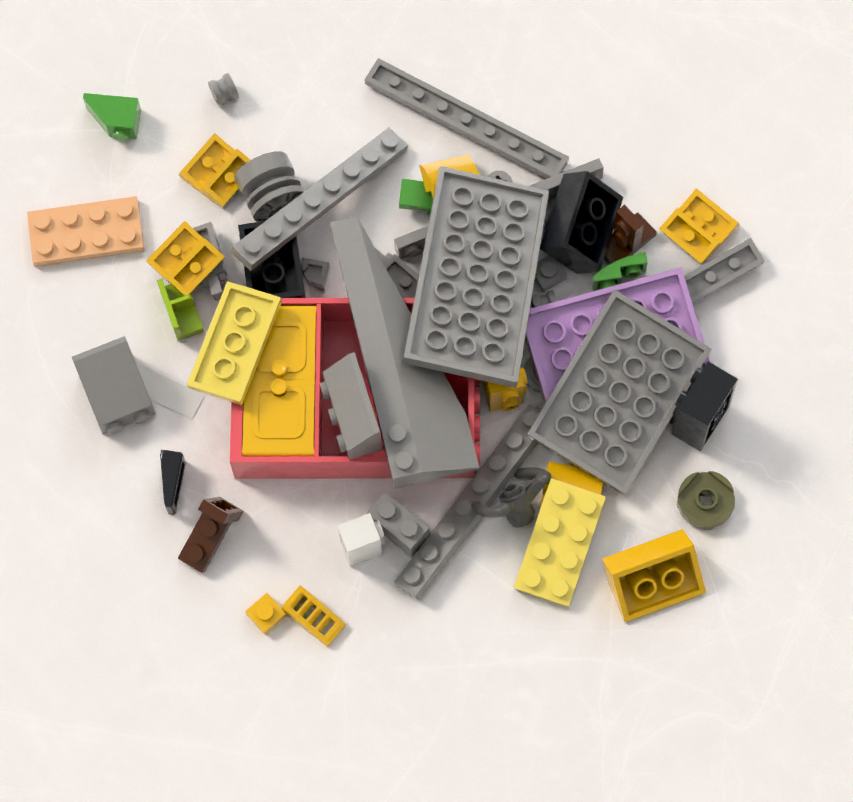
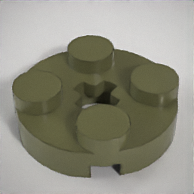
[677,471,735,530]

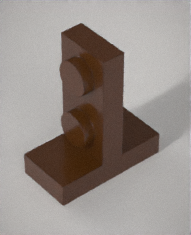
[604,204,657,264]
[178,497,244,573]

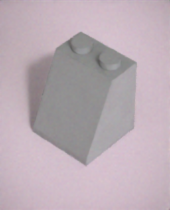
[72,336,156,434]

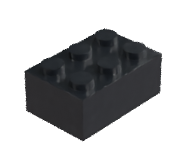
[540,171,624,274]
[238,221,306,298]
[670,361,738,452]

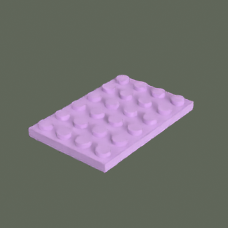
[525,268,710,403]

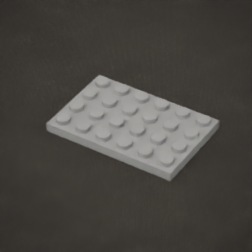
[526,289,711,495]

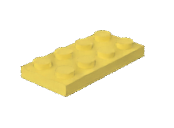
[187,281,282,405]
[514,478,606,607]

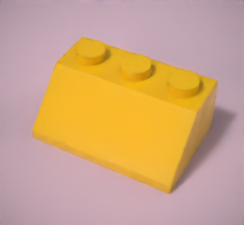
[602,529,706,622]

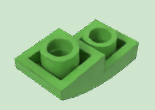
[592,252,648,291]

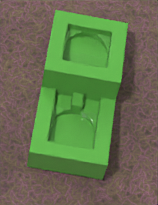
[399,179,433,215]

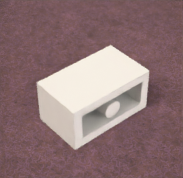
[337,513,385,566]

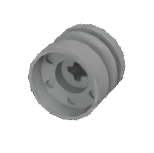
[234,151,305,222]

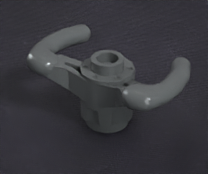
[471,467,551,528]

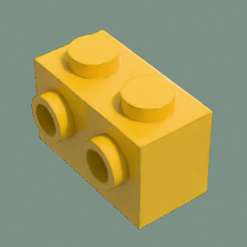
[483,367,528,412]

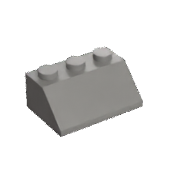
[320,352,383,460]

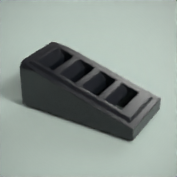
[160,450,186,515]

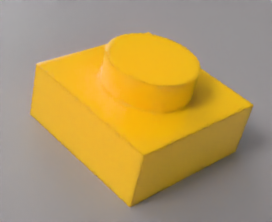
[245,593,286,635]

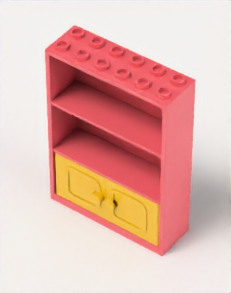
[230,298,480,479]

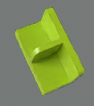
[157,279,204,341]

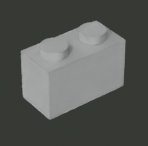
[367,492,430,558]

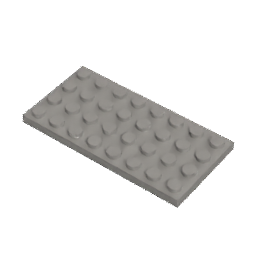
[402,166,549,388]

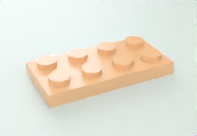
[27,196,144,267]

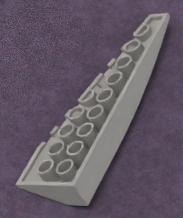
[330,216,480,489]

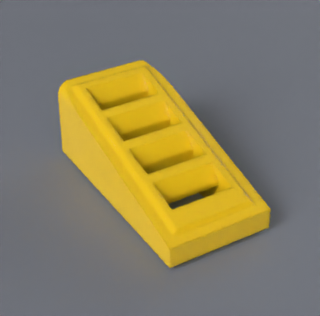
[282,585,346,647]

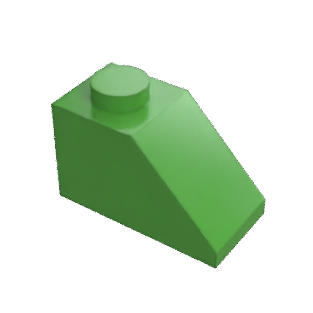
[83,93,141,141]

